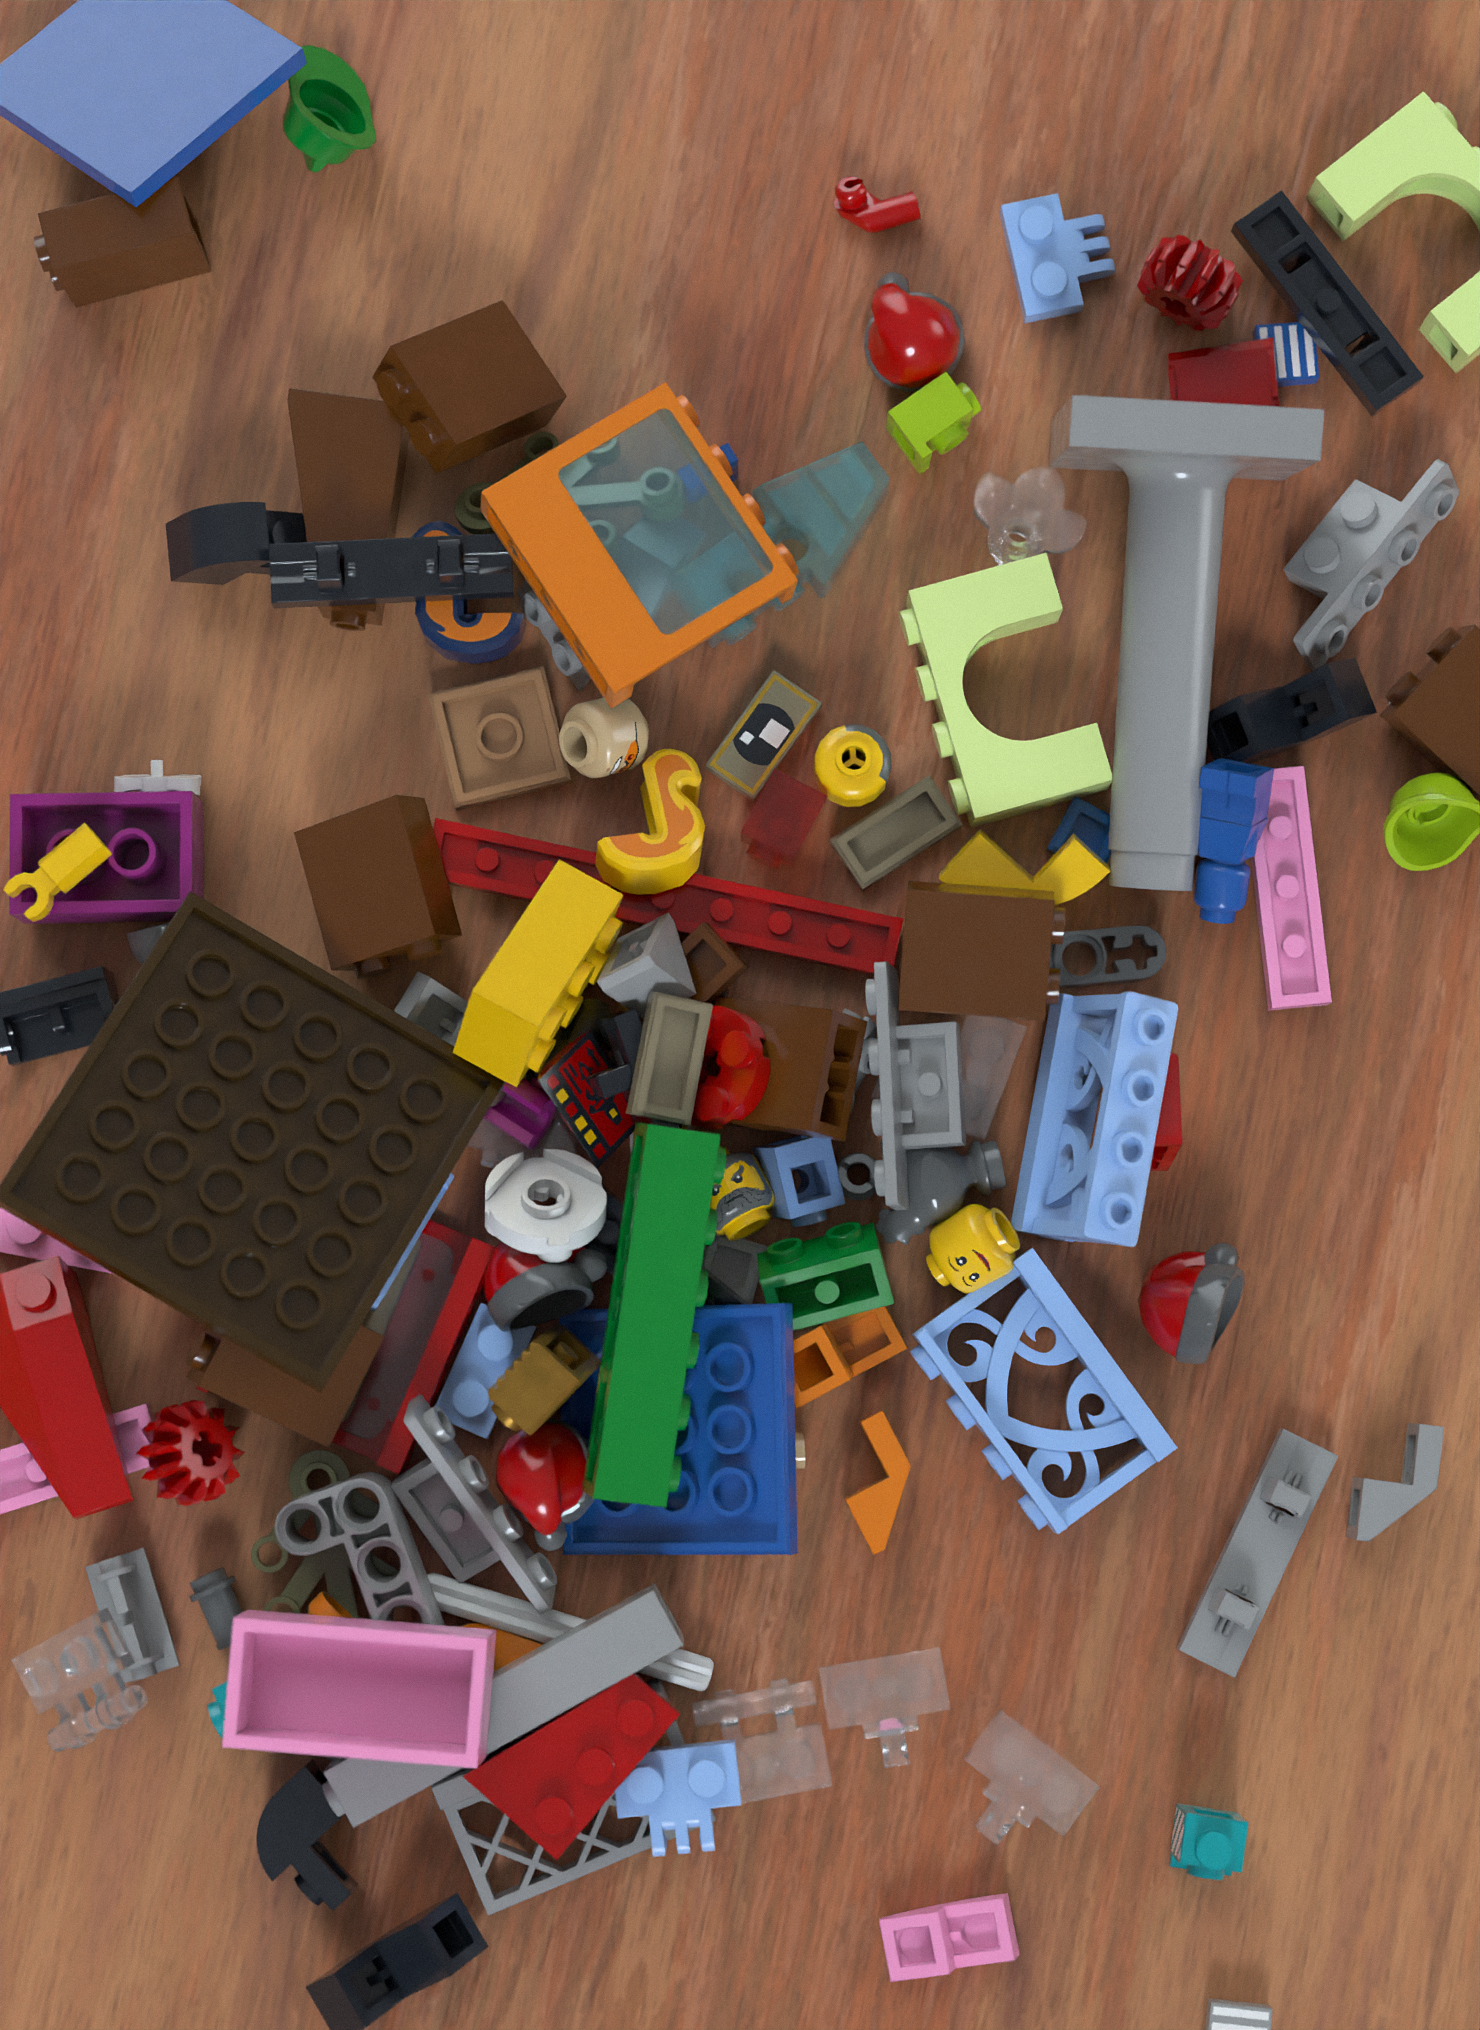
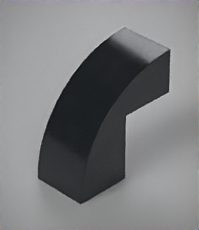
[1207,658,1377,764]
[306,1893,489,2030]

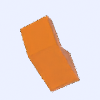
[793,1306,909,1409]
[844,1410,911,1555]

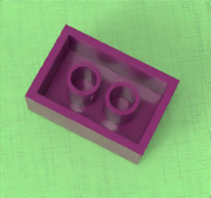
[9,791,204,924]

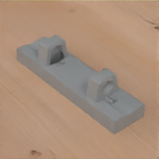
[1176,1428,1338,1677]

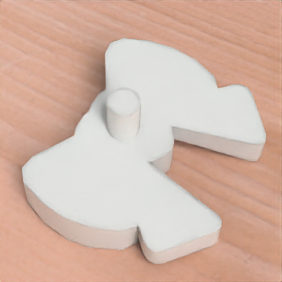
[114,760,201,795]

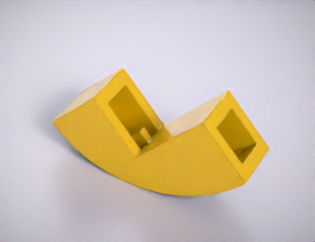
[939,829,1110,906]

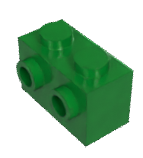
[757,1222,894,1331]

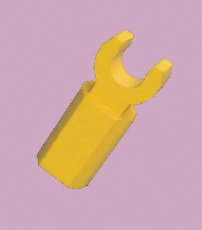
[3,823,112,922]

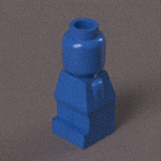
[1193,758,1274,924]

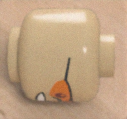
[559,697,649,779]

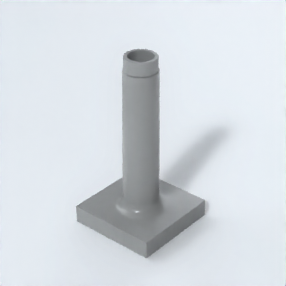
[1049,395,1324,891]

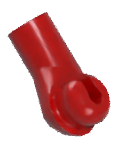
[834,176,921,233]

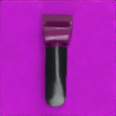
[483,999,611,1149]

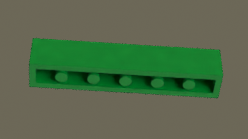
[582,1122,726,1507]

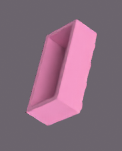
[222,1610,496,1768]

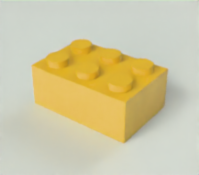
[453,859,623,1087]

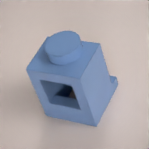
[753,1135,846,1227]

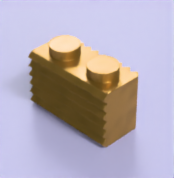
[488,1324,601,1435]

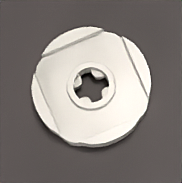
[485,1149,607,1263]

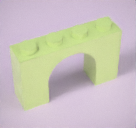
[1306,91,1480,373]
[899,553,1112,828]

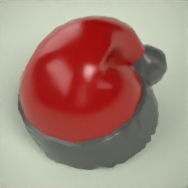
[864,272,965,393]
[484,1241,608,1332]
[1138,1242,1245,1364]
[496,1419,595,1551]

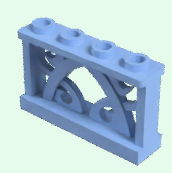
[1011,992,1178,1247]
[910,1248,1177,1534]

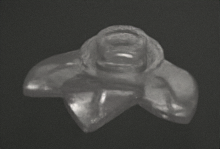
[973,467,1087,565]

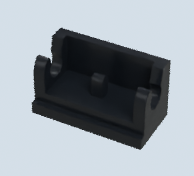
[0,966,120,1066]

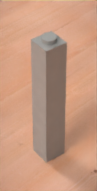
[322,1583,684,1828]

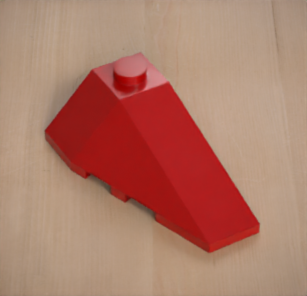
[0,1255,135,1519]

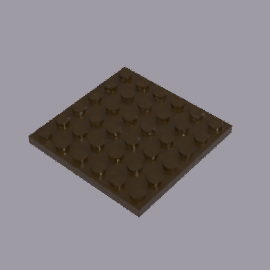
[0,891,505,1393]

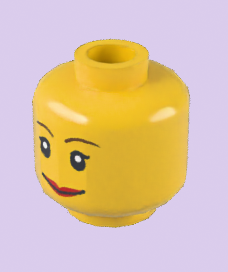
[926,1204,1020,1294]

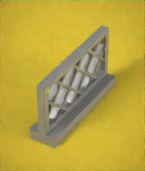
[431,1678,716,1916]

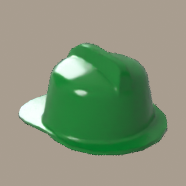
[282,45,376,173]

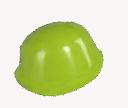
[1383,773,1480,871]

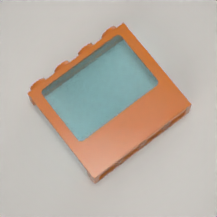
[481,382,799,709]

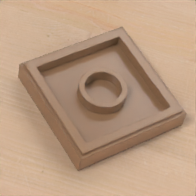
[428,666,572,811]

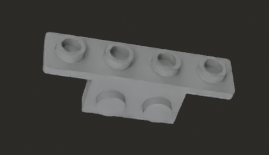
[1283,459,1459,670]
[865,961,966,1210]
[391,1394,557,1615]

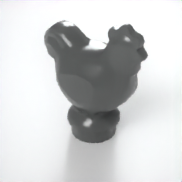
[875,1140,1006,1246]

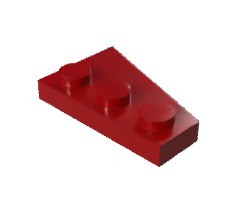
[462,1673,680,1860]

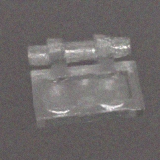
[12,1607,147,1752]
[692,1678,832,1809]

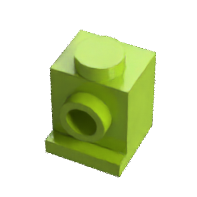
[886,372,981,475]

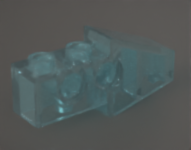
[669,442,890,648]

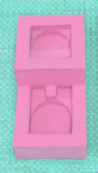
[879,1893,1020,1982]

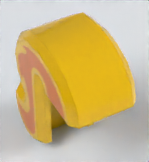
[595,749,705,895]

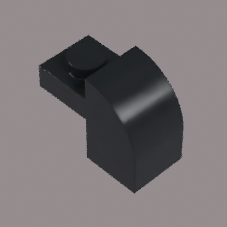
[165,502,307,585]
[256,1759,358,1911]

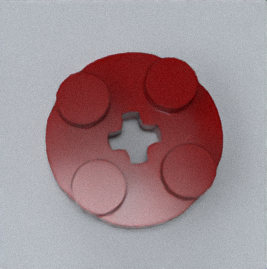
[690,1006,771,1130]

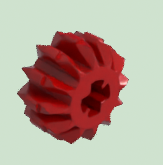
[1137,235,1243,331]
[135,1400,246,1506]

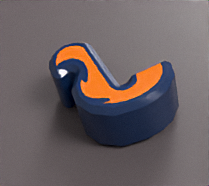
[412,521,526,664]

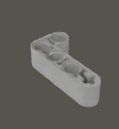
[274,1471,445,1626]

